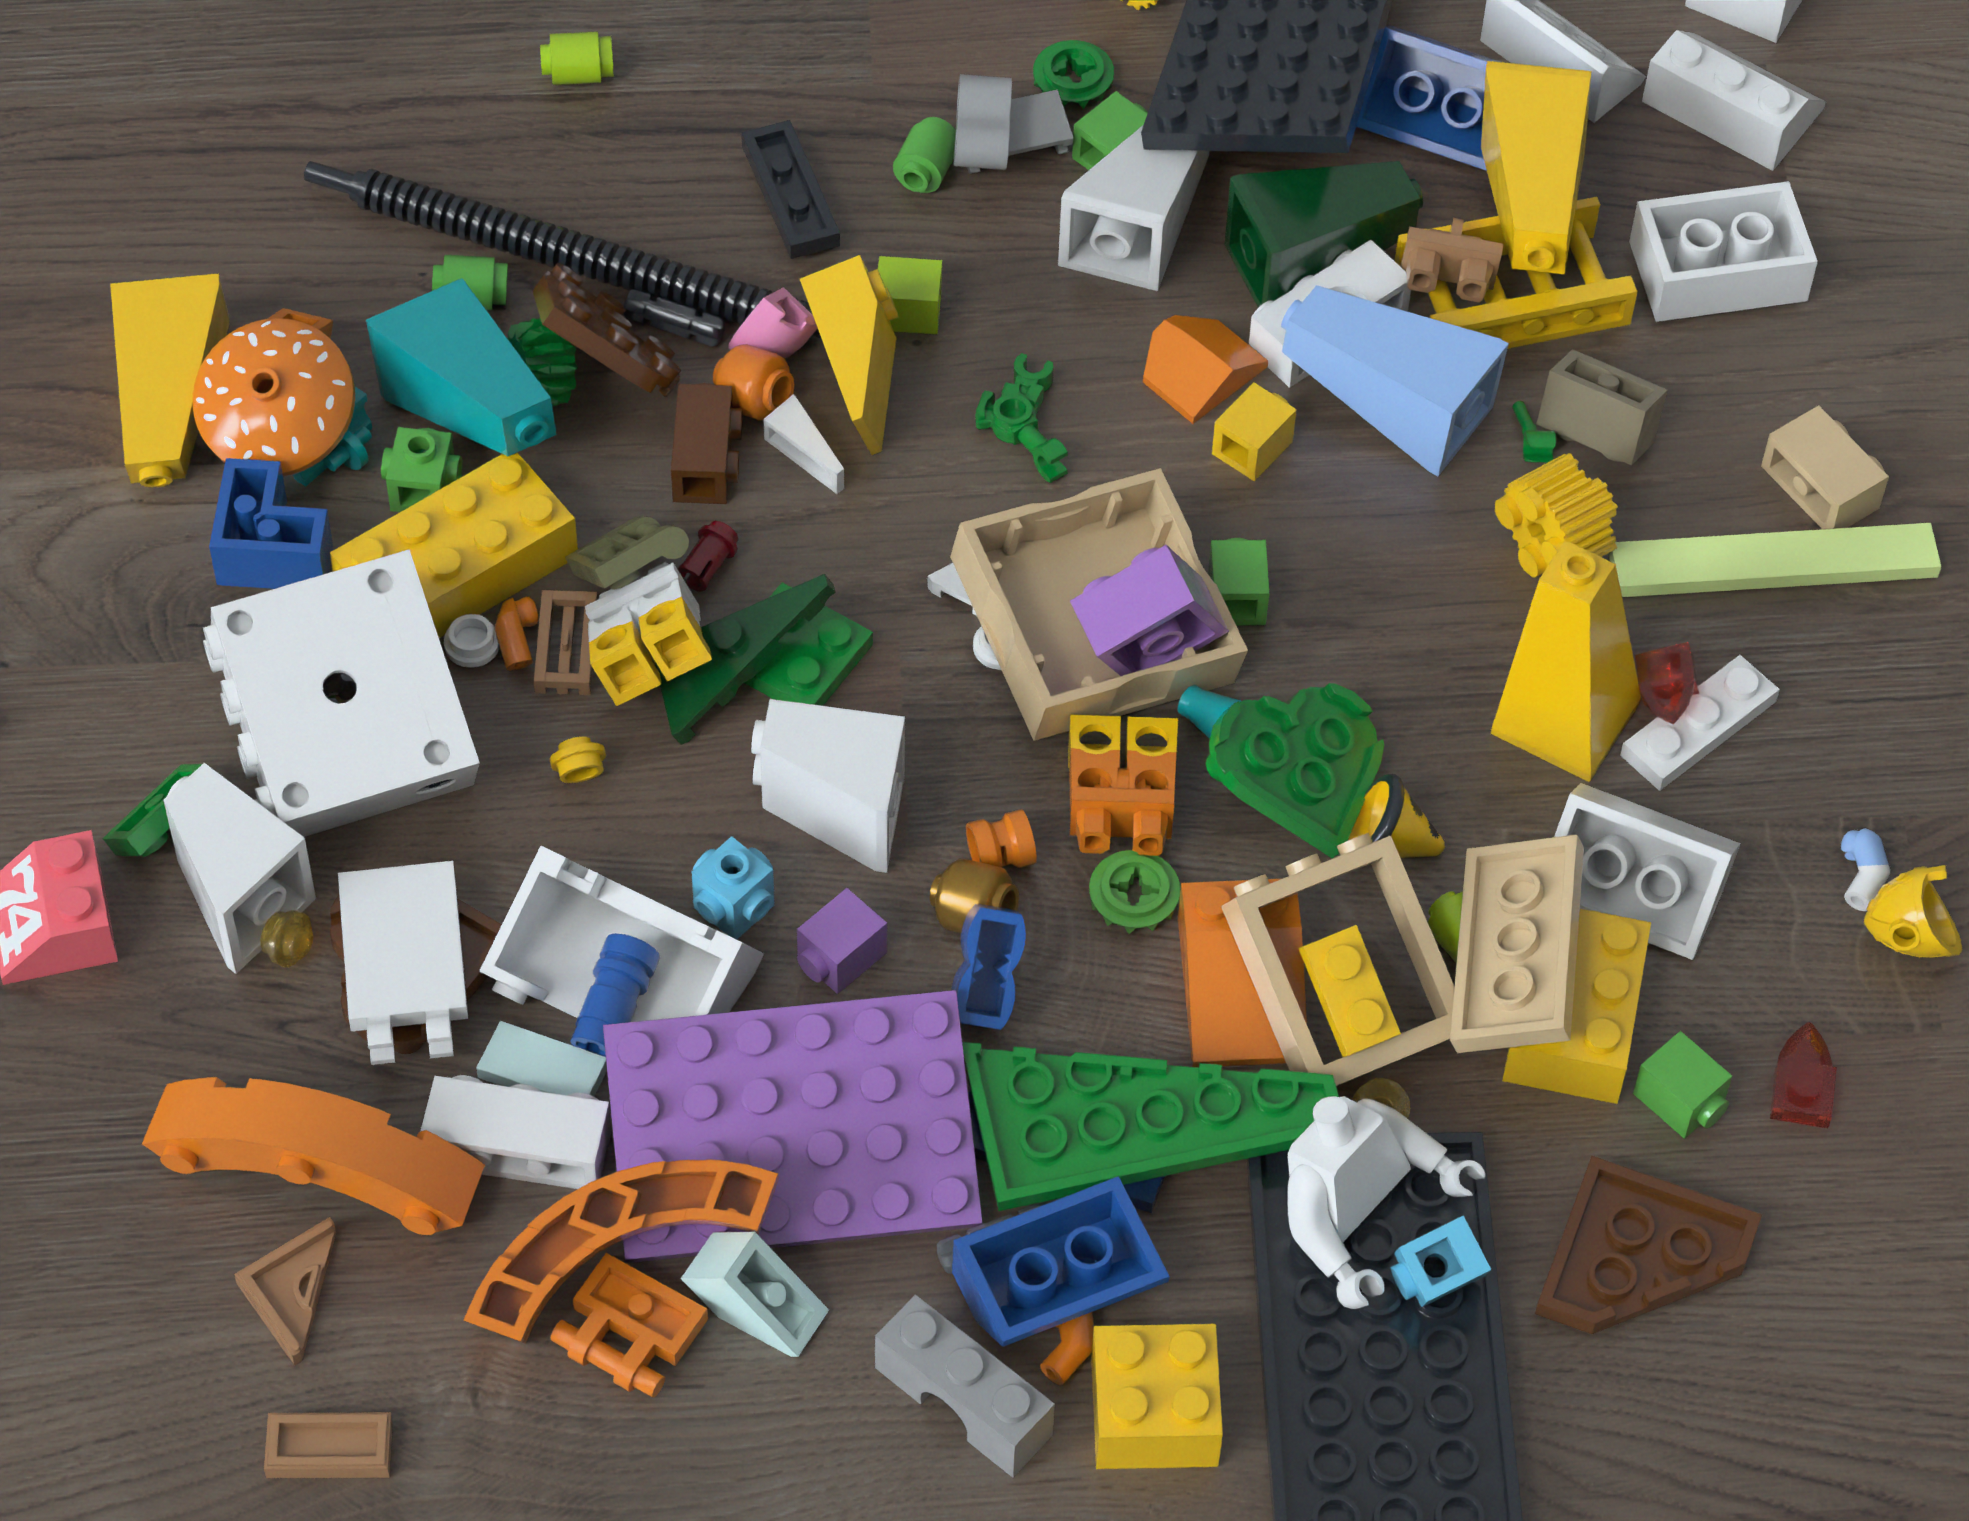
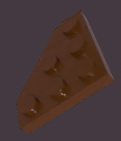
[1535,1156,1762,1334]

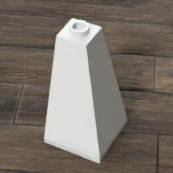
[1058,126,1210,291]

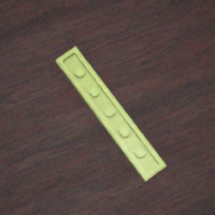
[1608,523,1942,597]

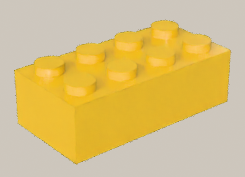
[330,452,578,638]

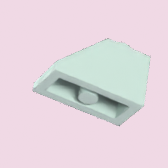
[681,1232,829,1357]

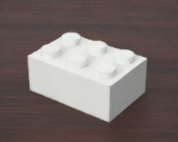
[1629,181,1818,322]

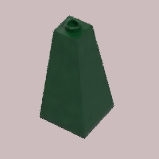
[1224,161,1423,308]

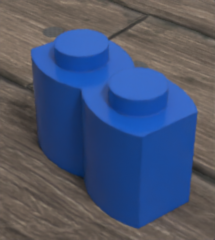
[951,903,1026,1030]

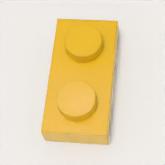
[1298,925,1401,1057]

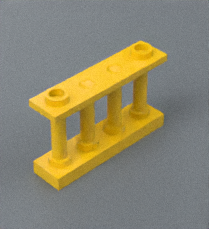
[1395,197,1638,349]

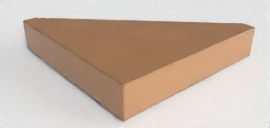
[234,1217,336,1366]

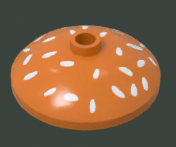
[193,318,355,476]

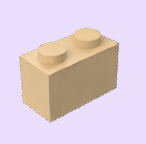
[1761,405,1889,529]

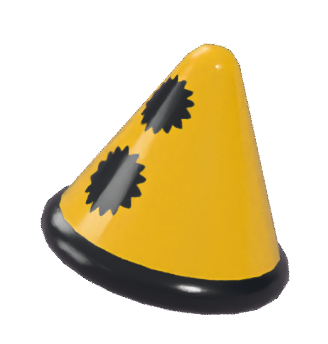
[1347,774,1445,858]

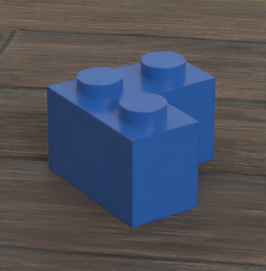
[209,458,334,589]

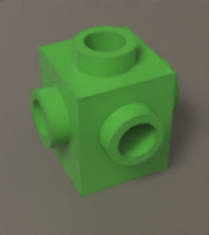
[381,427,463,512]

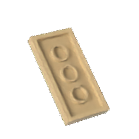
[1450,834,1584,1053]

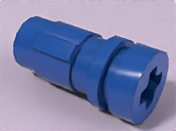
[570,933,660,1057]

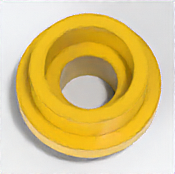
[549,737,606,783]

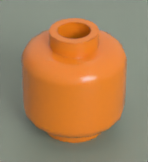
[713,344,795,420]

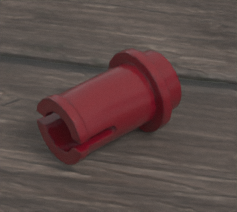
[677,521,739,592]

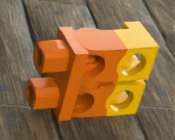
[1068,714,1178,856]

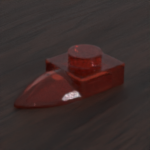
[1635,642,1699,725]
[1770,1022,1837,1129]

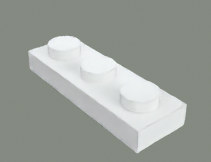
[1620,655,1780,791]

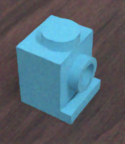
[1390,1216,1491,1307]

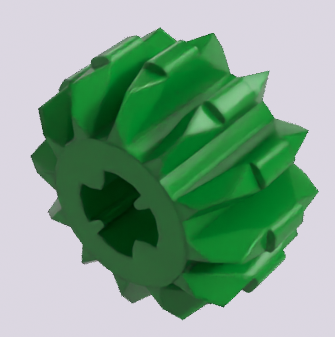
[507,318,578,407]

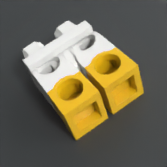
[585,562,712,706]

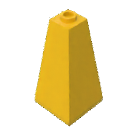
[1481,61,1592,274]
[110,273,229,487]
[1491,540,1641,782]

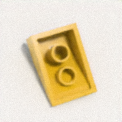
[800,255,899,455]

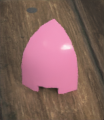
[729,287,818,358]

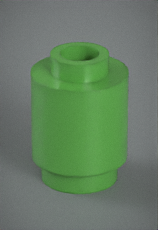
[893,117,956,193]
[432,254,508,310]

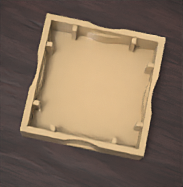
[950,468,1248,741]

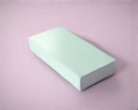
[476,1021,607,1096]

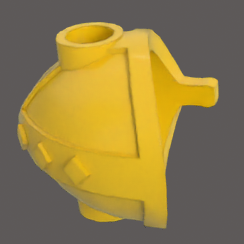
[1864,865,1962,958]

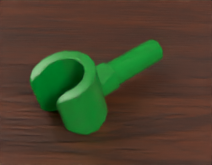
[1512,401,1556,463]

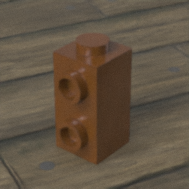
[671,383,743,504]

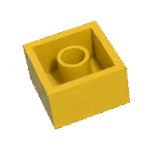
[1091,1324,1223,1469]

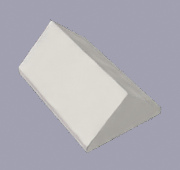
[1480,0,1646,123]

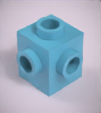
[692,836,774,940]

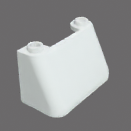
[480,846,764,1022]

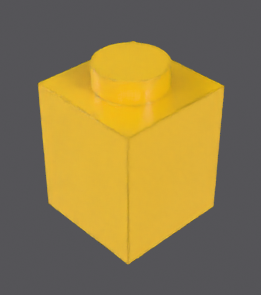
[1212,382,1297,481]

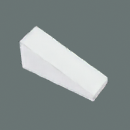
[764,394,844,494]

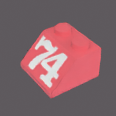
[0,830,118,985]

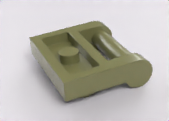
[565,515,689,590]

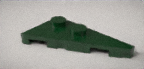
[654,574,836,745]

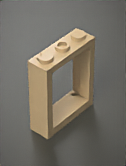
[1221,833,1455,1086]

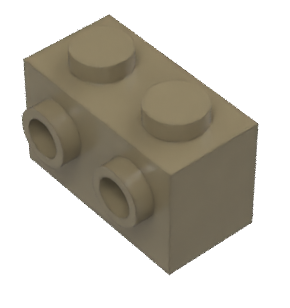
[1537,349,1668,465]

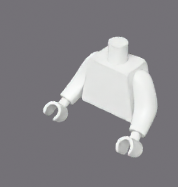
[1287,1096,1485,1309]

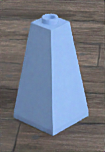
[1281,285,1509,477]

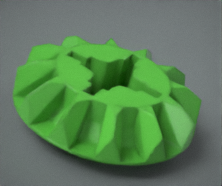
[1089,850,1180,934]

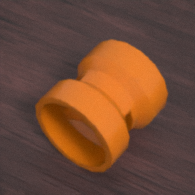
[966,809,1037,868]

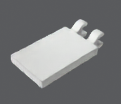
[338,861,468,1065]

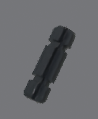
[624,288,725,347]

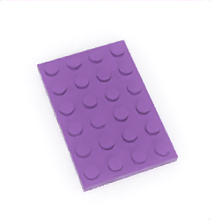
[603,990,982,1263]

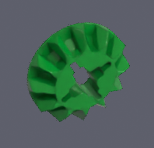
[1033,40,1114,109]

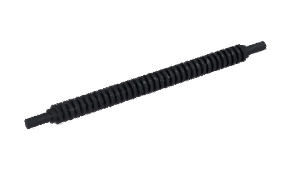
[304,161,822,340]

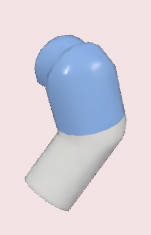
[1841,828,1890,911]

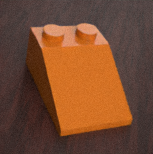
[1178,879,1307,1067]

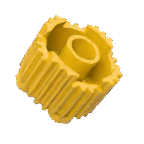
[1495,453,1618,578]

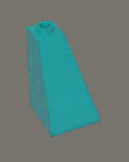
[366,278,557,456]

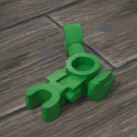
[975,353,1068,483]

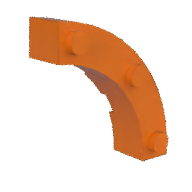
[142,1077,485,1235]
[463,1159,779,1344]

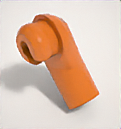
[495,597,539,671]
[1040,1312,1094,1385]

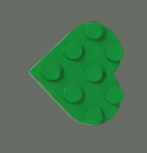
[1206,683,1384,859]

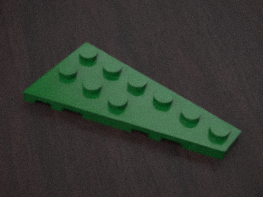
[962,1042,1339,1211]

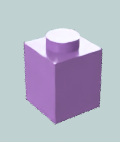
[797,888,887,994]

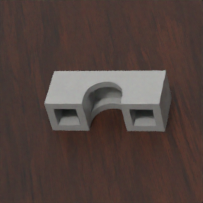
[875,1294,1055,1477]

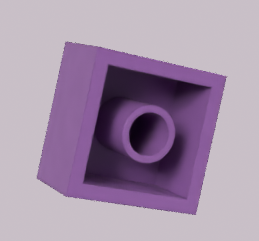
[1070,545,1229,676]

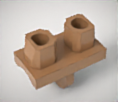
[1401,217,1503,303]

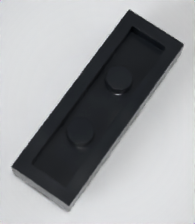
[741,120,840,259]

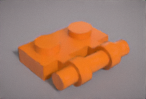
[550,1253,708,1398]

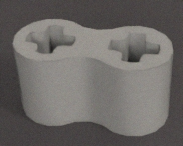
[954,74,1012,170]

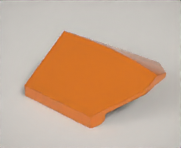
[1143,315,1268,424]

